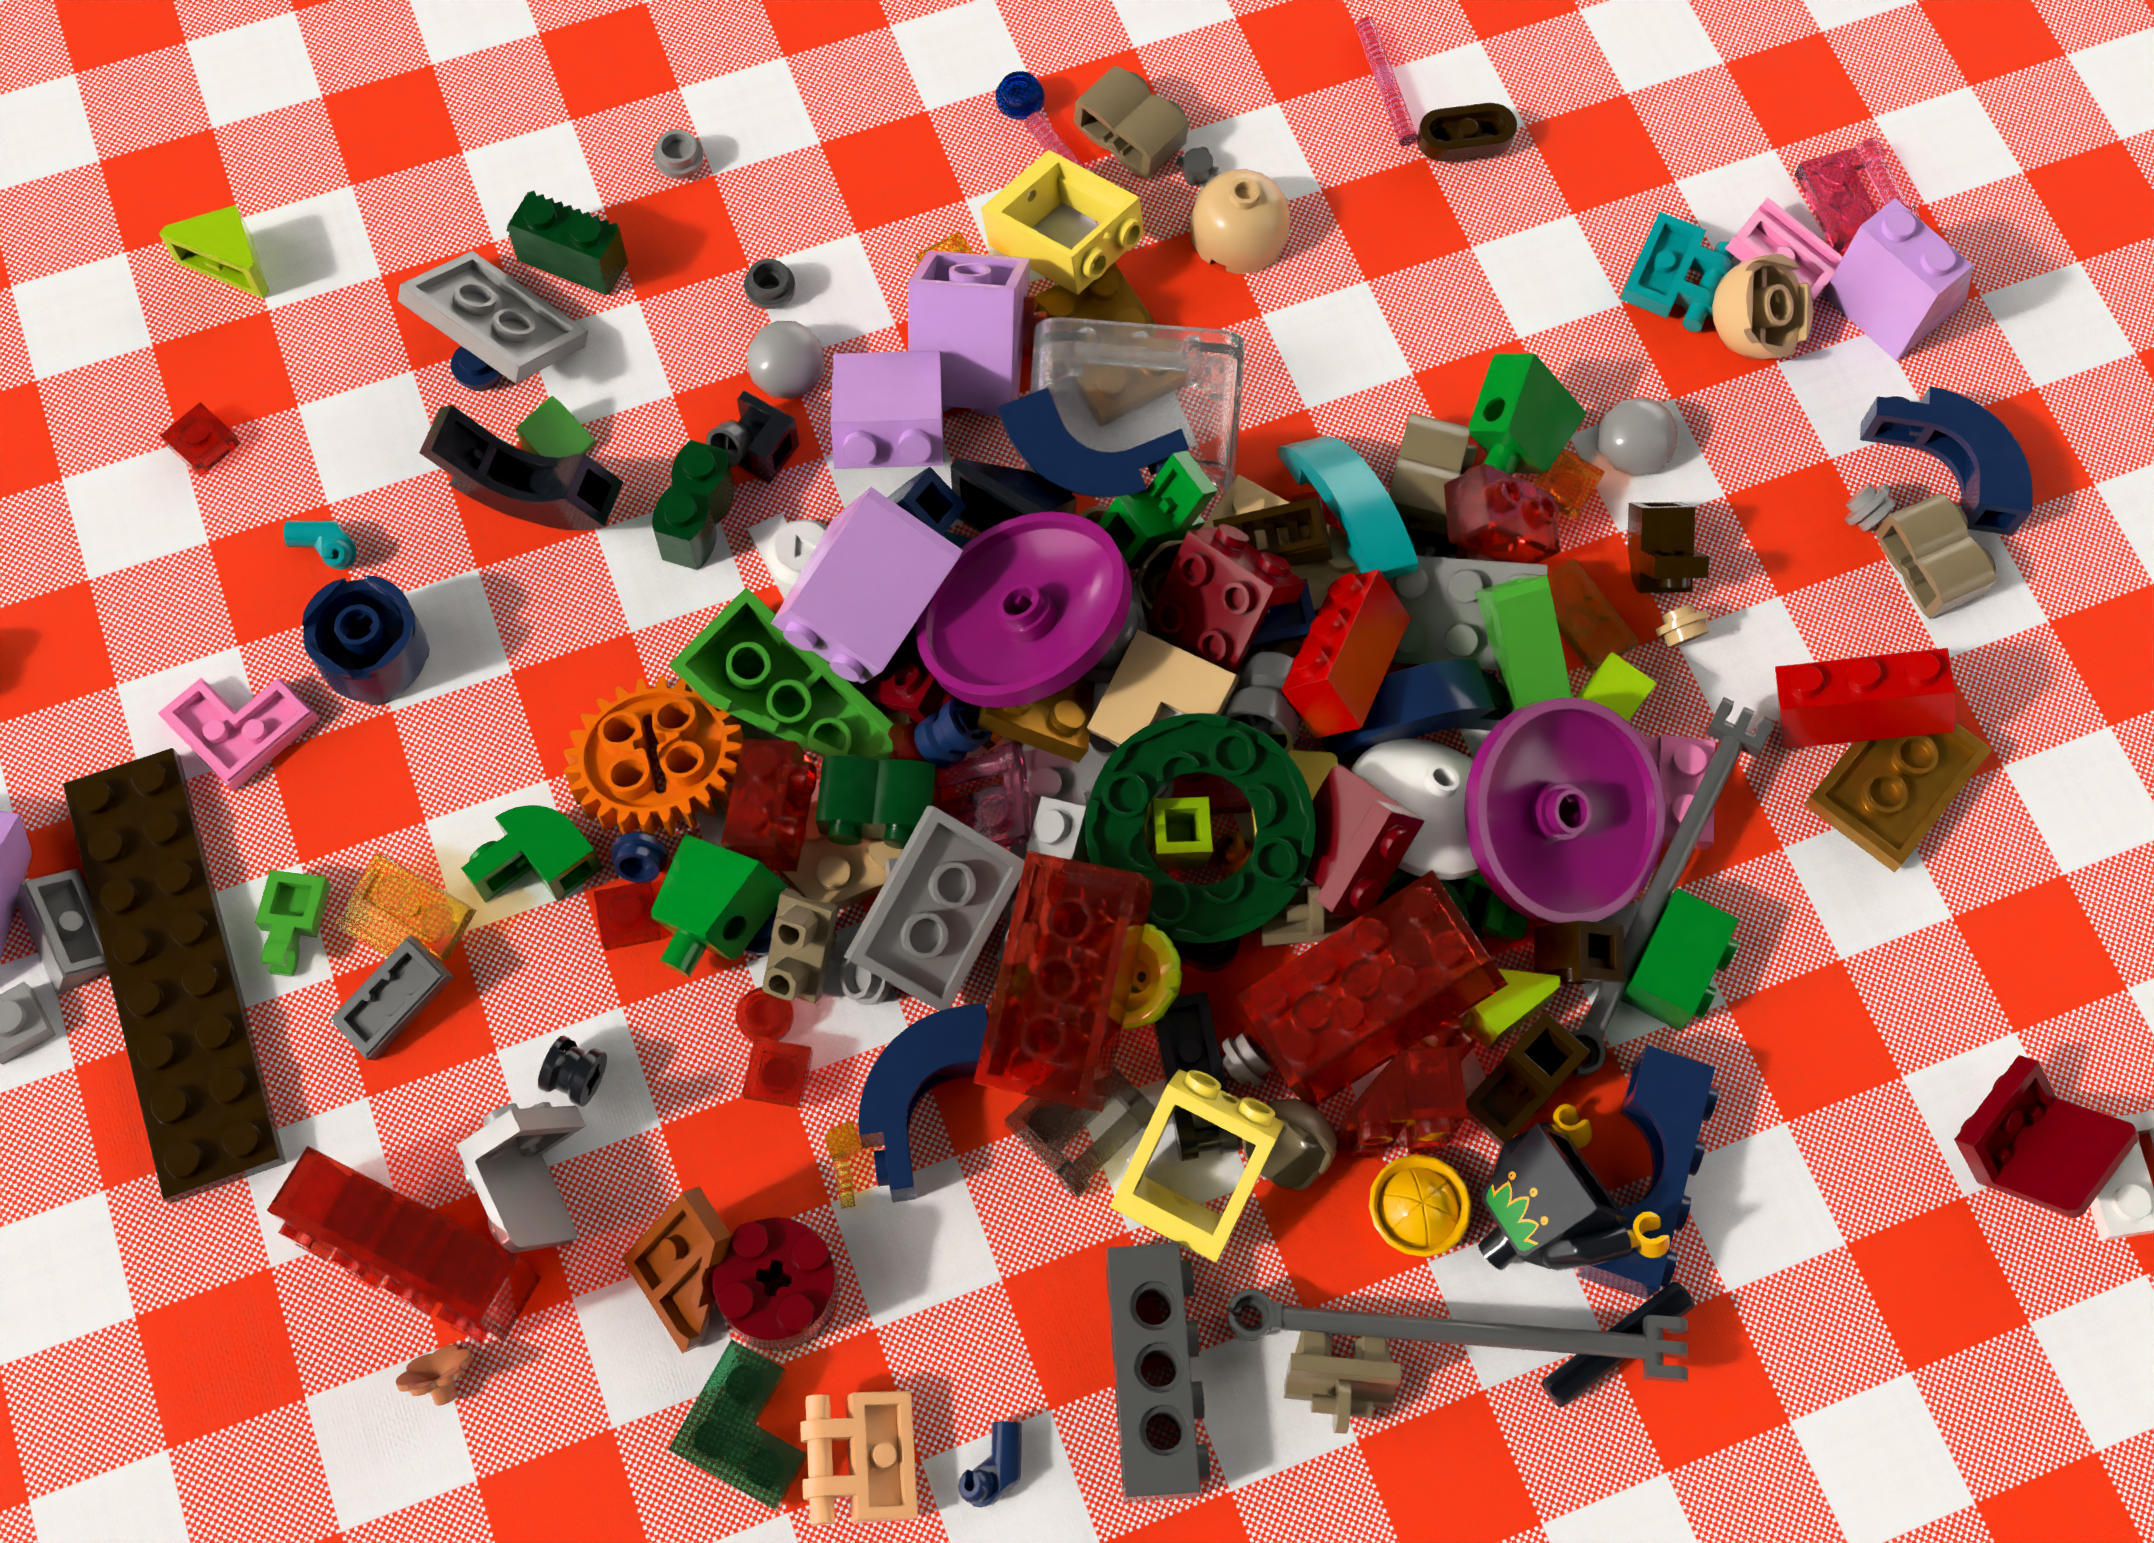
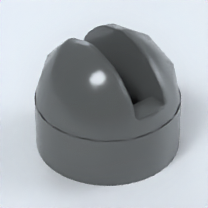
[706,420,753,467]

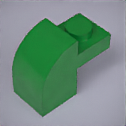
[1097,450,1218,570]
[461,805,603,903]

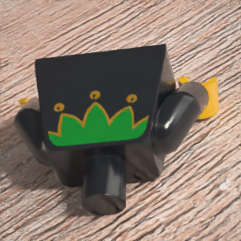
[1478,1104,1670,1271]

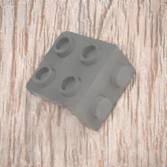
[456,1102,586,1253]

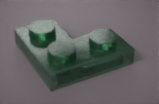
[668,1339,808,1512]

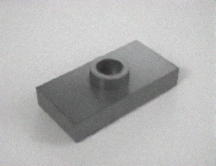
[329,936,454,1060]

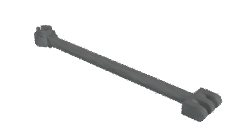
[1570,697,1775,1079]
[1227,1289,1688,1383]

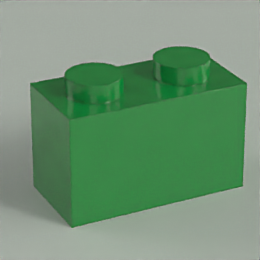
[1620,888,1739,1031]

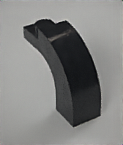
[419,405,623,530]

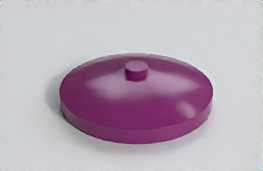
[916,512,1132,708]
[1464,698,1665,924]

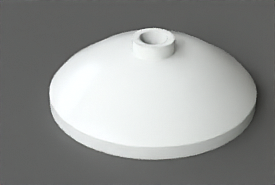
[1351,739,1480,880]

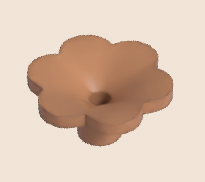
[395,1345,473,1406]

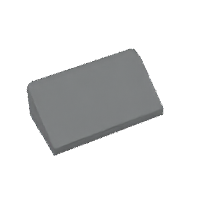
[16,868,108,995]

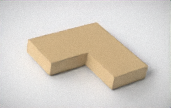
[1087,630,1239,746]

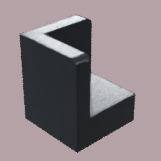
[732,391,799,483]

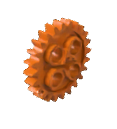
[564,676,747,836]

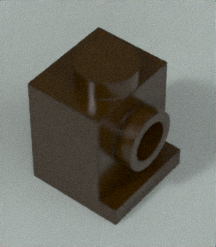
[1534,920,1625,985]

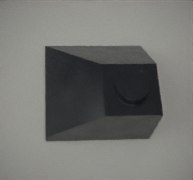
[950,458,1076,533]

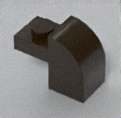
[1627,502,1709,593]
[1459,1011,1591,1147]

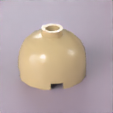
[1189,169,1291,274]
[1712,254,1814,359]

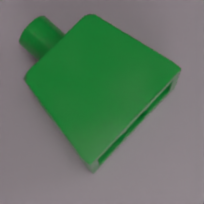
[1468,354,1586,488]
[651,834,790,977]

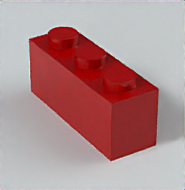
[1281,569,1411,739]
[1775,648,1956,749]

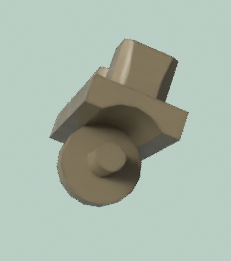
[1260,884,1366,947]
[762,888,839,1004]
[1284,1330,1401,1434]

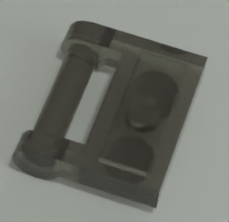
[1005,1040,1156,1198]

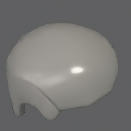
[747,321,825,399]
[1598,397,1678,477]

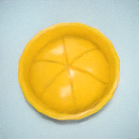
[1369,1154,1472,1257]

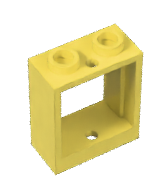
[981,150,1145,295]
[1110,1069,1286,1263]

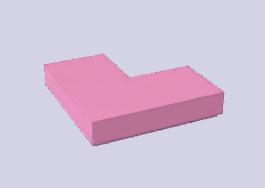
[158,677,319,792]

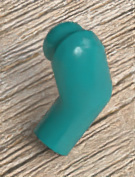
[284,520,357,570]

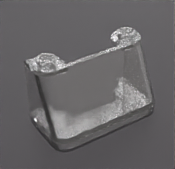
[1024,317,1245,497]

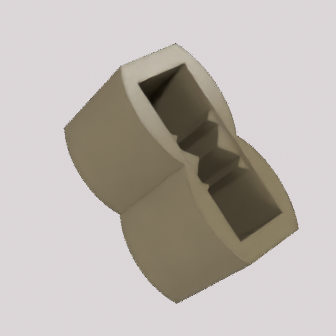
[1073,66,1189,179]
[1389,413,1477,526]
[1875,492,1998,619]

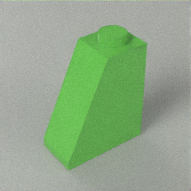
[1475,575,1572,713]

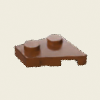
[622,1187,732,1354]

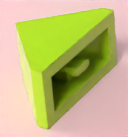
[159,205,269,299]
[1436,962,1560,1050]

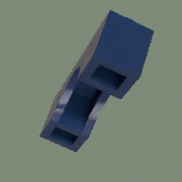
[1577,1045,1718,1299]

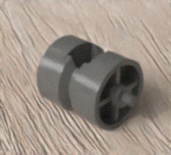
[1225,652,1300,753]

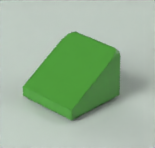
[516,396,596,458]

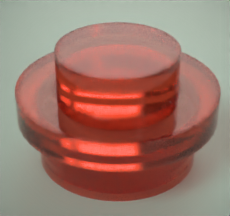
[736,987,794,1044]

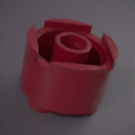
[712,1217,840,1351]

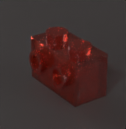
[1444,464,1561,564]
[721,739,817,872]

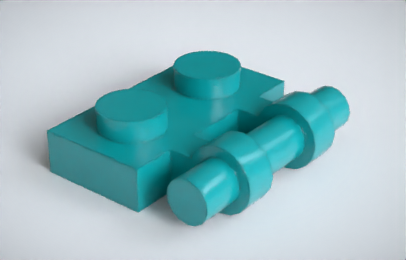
[1620,212,1734,332]

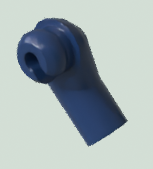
[958,1421,1022,1508]

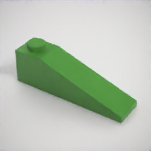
[669,587,908,761]

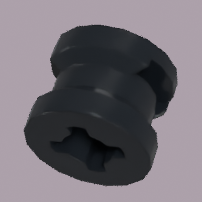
[538,1035,607,1107]

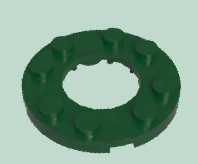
[1085,713,1316,944]

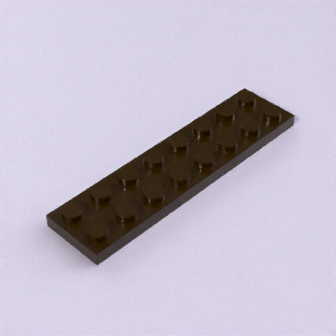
[63,748,286,1204]

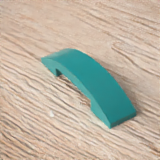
[1277,436,1419,579]

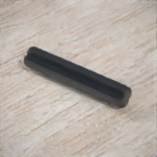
[1541,1281,1695,1407]

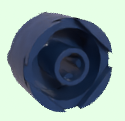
[302,575,430,706]

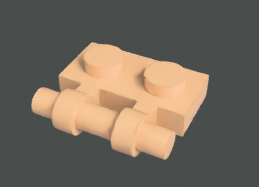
[800,1391,918,1525]

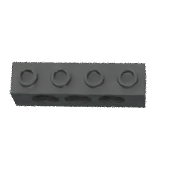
[1105,1243,1210,1503]

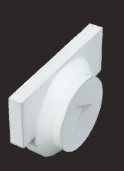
[747,513,827,600]

